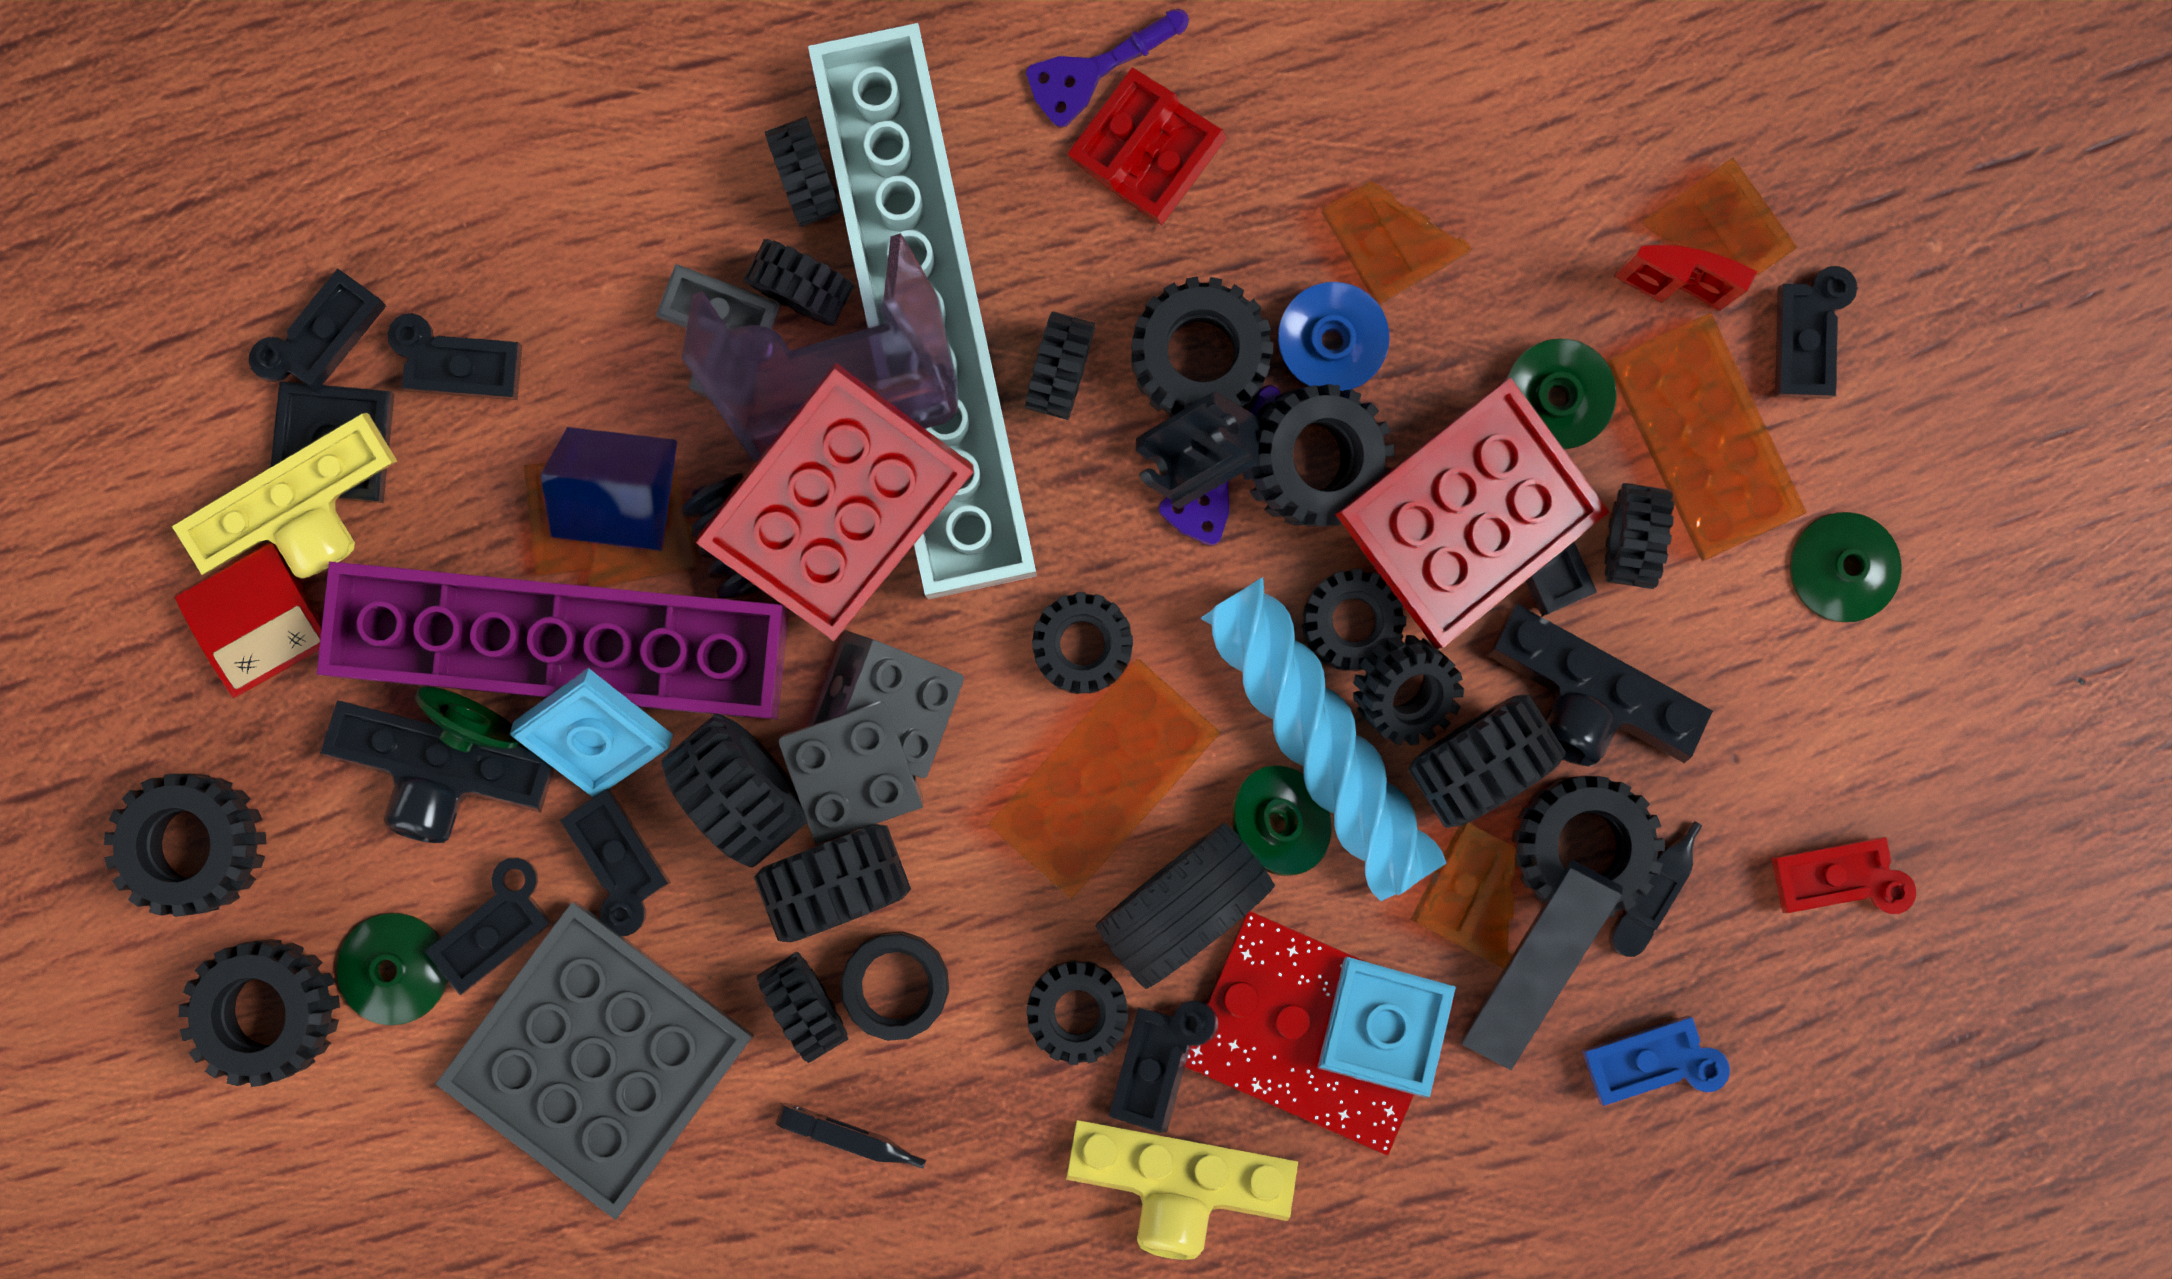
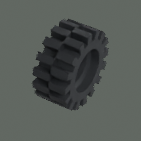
[764,116,841,227]
[744,239,854,326]
[1025,311,1095,420]
[1604,483,1674,589]
[1302,569,1407,671]
[1032,592,1133,694]
[1353,635,1464,746]
[757,952,848,1063]
[1026,960,1128,1065]

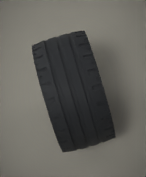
[1095,823,1275,989]

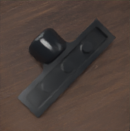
[1488,604,1713,767]
[320,700,554,843]

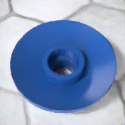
[1278,282,1390,391]

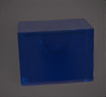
[540,427,677,551]

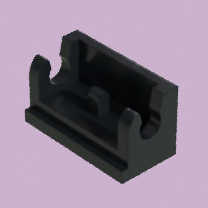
[1136,391,1259,509]

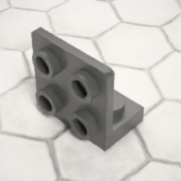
[807,630,964,778]
[779,701,923,845]

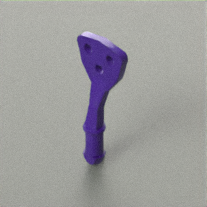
[1026,9,1189,128]
[1159,385,1280,546]

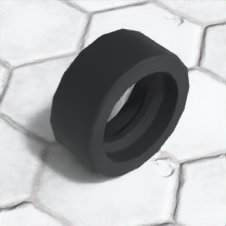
[841,931,949,1041]

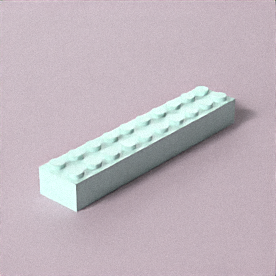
[808,23,1037,600]

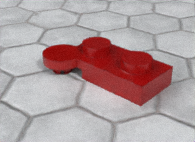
[1771,837,1916,914]

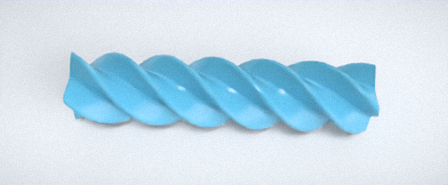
[1200,577,1446,901]

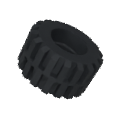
[1131,277,1273,418]
[1243,384,1395,527]
[1408,694,1566,828]
[661,714,807,868]
[104,774,267,917]
[1512,776,1665,917]
[754,824,911,942]
[178,939,340,1087]

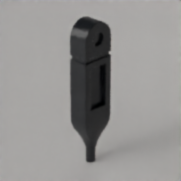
[1609,821,1702,957]
[776,1103,926,1169]

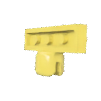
[172,413,397,579]
[1066,1120,1298,1260]

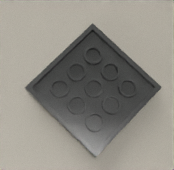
[436,901,754,1220]

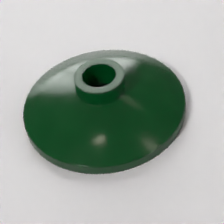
[1507,338,1617,450]
[1790,512,1902,623]
[415,686,520,752]
[1232,765,1332,876]
[337,913,448,1025]

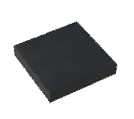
[270,381,395,503]

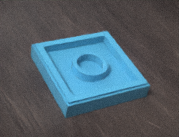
[509,668,673,798]
[1317,957,1456,1098]

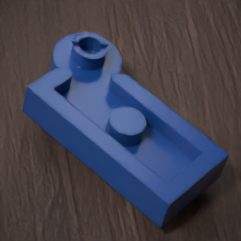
[1582,1015,1730,1106]

